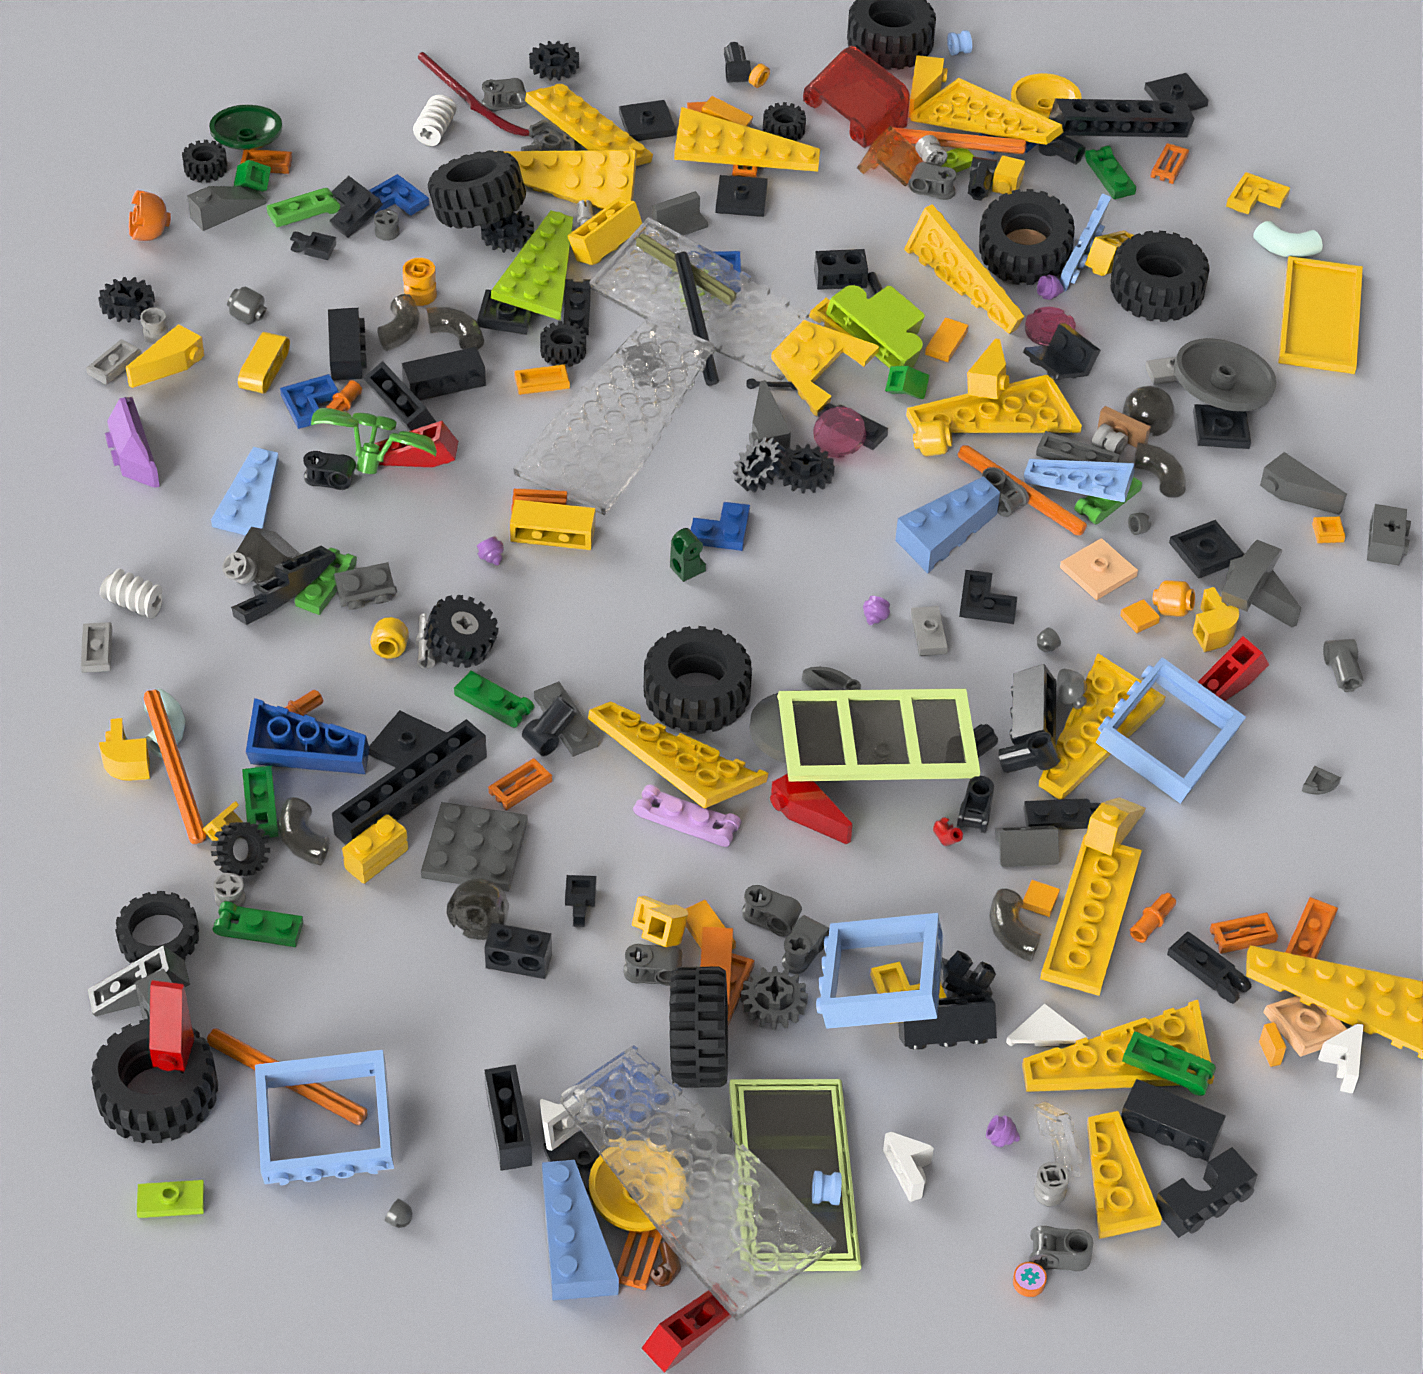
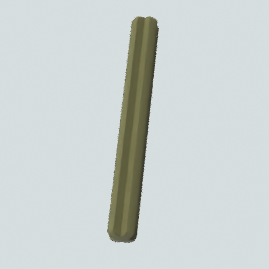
[636,233,737,305]

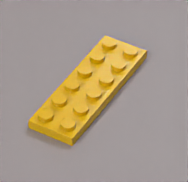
[525,84,653,166]
[1040,835,1142,996]

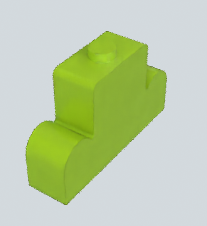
[826,285,925,368]

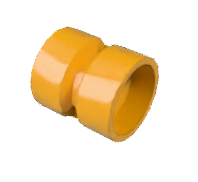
[403,258,437,306]

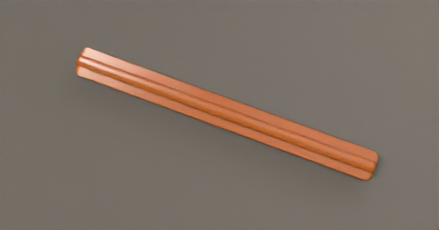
[886,127,1026,154]
[957,445,1087,535]
[144,689,206,844]
[207,1028,368,1125]

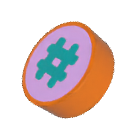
[1013,1262,1047,1297]

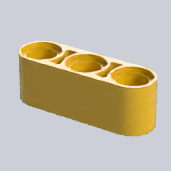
[238,332,290,394]

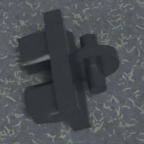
[941,950,996,998]

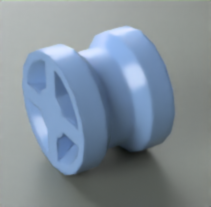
[947,30,972,56]
[812,1171,842,1205]

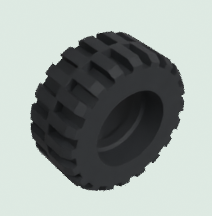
[847,0,936,70]
[427,150,526,229]
[979,189,1075,285]
[1110,230,1210,322]
[643,626,752,734]
[669,966,728,1088]
[91,1019,218,1144]

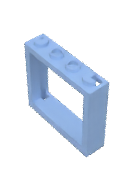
[1096,657,1246,804]
[816,913,944,1029]
[255,1050,394,1186]

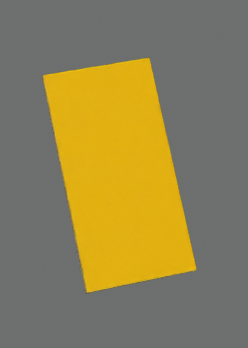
[1278,256,1363,374]

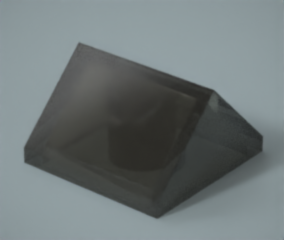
[236,526,300,584]

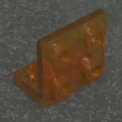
[857,126,923,186]

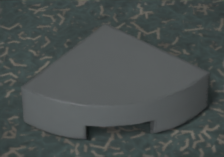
[1302,766,1341,794]

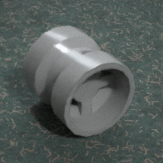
[915,135,947,166]
[140,307,168,344]
[1091,423,1128,455]
[1034,1162,1069,1206]

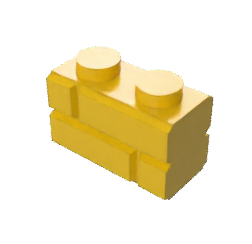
[342,814,408,884]

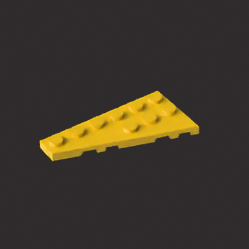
[910,78,1063,145]
[674,107,820,172]
[494,150,637,210]
[904,204,1025,334]
[1038,653,1166,800]
[588,701,769,809]
[1246,945,1423,1059]
[1022,999,1214,1092]

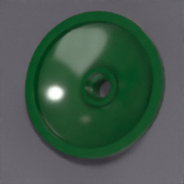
[209,105,282,150]

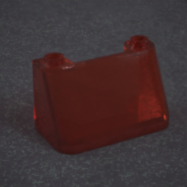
[803,46,910,149]

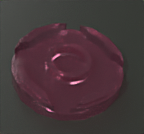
[1024,307,1076,346]
[813,407,866,458]

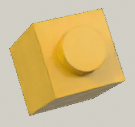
[992,155,1025,195]

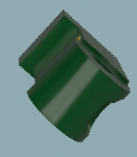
[670,528,706,582]

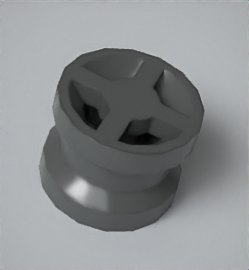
[374,209,399,241]

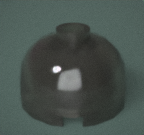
[1122,386,1175,436]
[446,878,509,940]

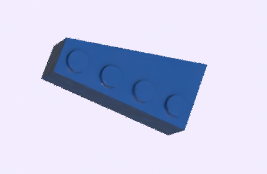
[246,698,370,774]

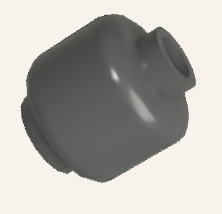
[227,286,267,325]

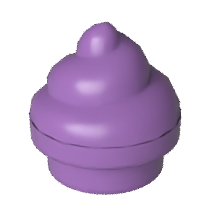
[1037,274,1064,300]
[477,536,504,566]
[863,596,890,626]
[986,1115,1020,1147]

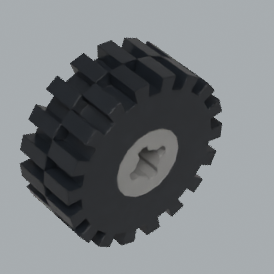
[423,595,499,668]

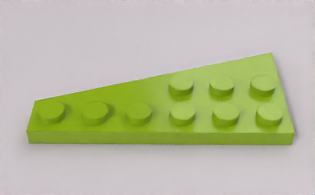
[491,210,573,321]

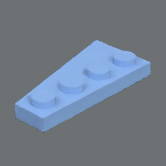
[1059,193,1111,292]
[211,447,279,539]
[1024,459,1135,502]

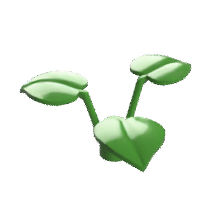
[311,408,437,474]

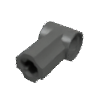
[1323,639,1364,692]

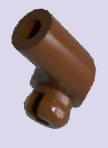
[650,1240,681,1287]

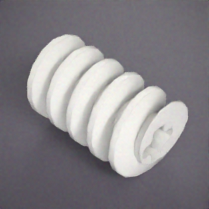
[413,95,457,146]
[100,568,162,619]

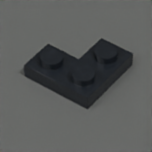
[329,175,383,238]
[959,570,1017,624]

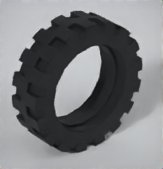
[115,891,199,963]

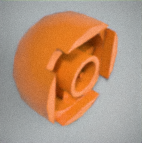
[129,190,171,241]

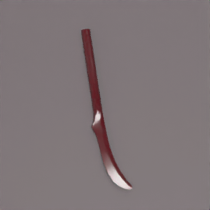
[418,52,529,136]

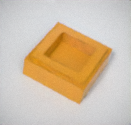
[1312,516,1345,543]
[1120,599,1160,633]
[1021,880,1060,917]
[1259,1022,1286,1067]

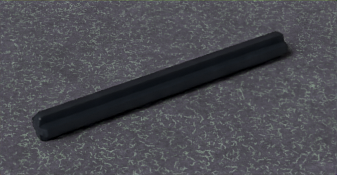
[674,251,719,386]

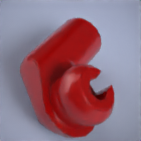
[933,817,963,846]

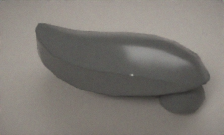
[801,666,861,690]
[1056,668,1087,709]

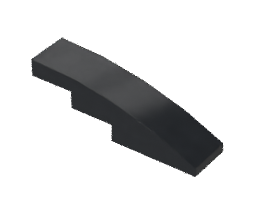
[231,545,336,625]

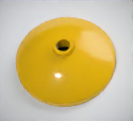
[1011,73,1082,119]
[588,1141,686,1231]

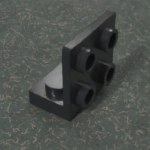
[1023,323,1101,380]

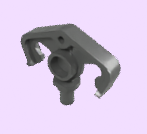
[521,120,575,151]

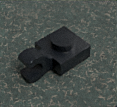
[290,231,336,260]
[565,875,597,927]

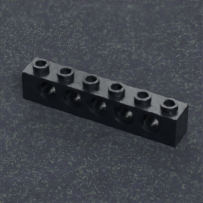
[1049,98,1195,138]
[332,719,487,845]

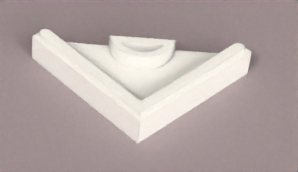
[1006,1004,1088,1046]

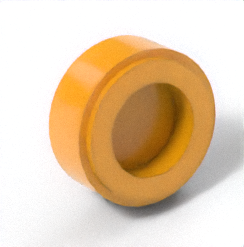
[749,63,770,88]

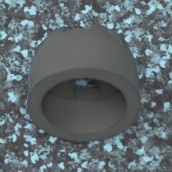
[1128,512,1152,535]
[1037,627,1061,652]
[385,1198,413,1228]

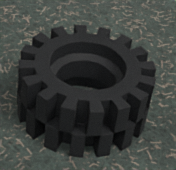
[763,102,806,142]
[182,140,228,183]
[540,321,586,367]
[211,822,270,876]

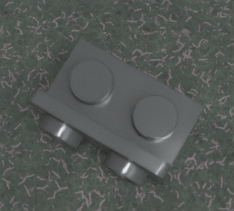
[334,562,397,610]

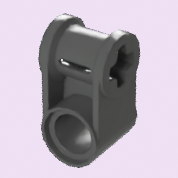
[482,78,527,111]
[908,162,956,200]
[982,467,1029,517]
[742,885,802,936]
[782,915,830,974]
[623,944,683,986]
[1029,1226,1094,1272]

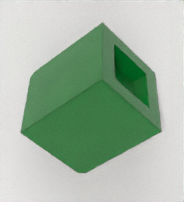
[233,160,271,192]
[885,366,930,399]

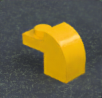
[1192,587,1239,652]
[99,718,150,781]
[632,896,688,947]

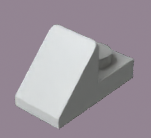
[1318,1024,1363,1093]
[540,1090,594,1151]
[883,1132,934,1202]

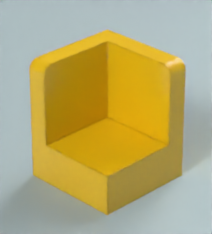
[203,801,243,841]

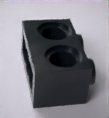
[814,249,868,290]
[484,923,552,979]

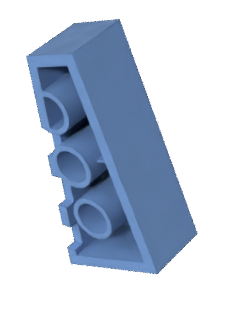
[895,476,1000,574]
[542,1160,619,1301]

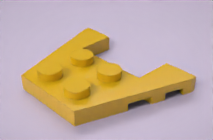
[771,320,879,417]

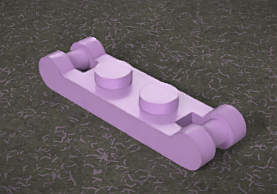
[633,785,741,847]

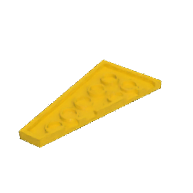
[906,375,1082,433]

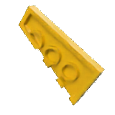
[1087,1111,1162,1239]

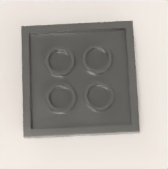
[421,802,528,892]

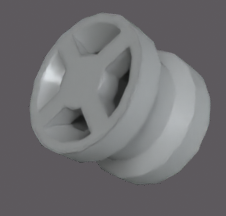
[222,552,258,584]
[213,873,246,907]

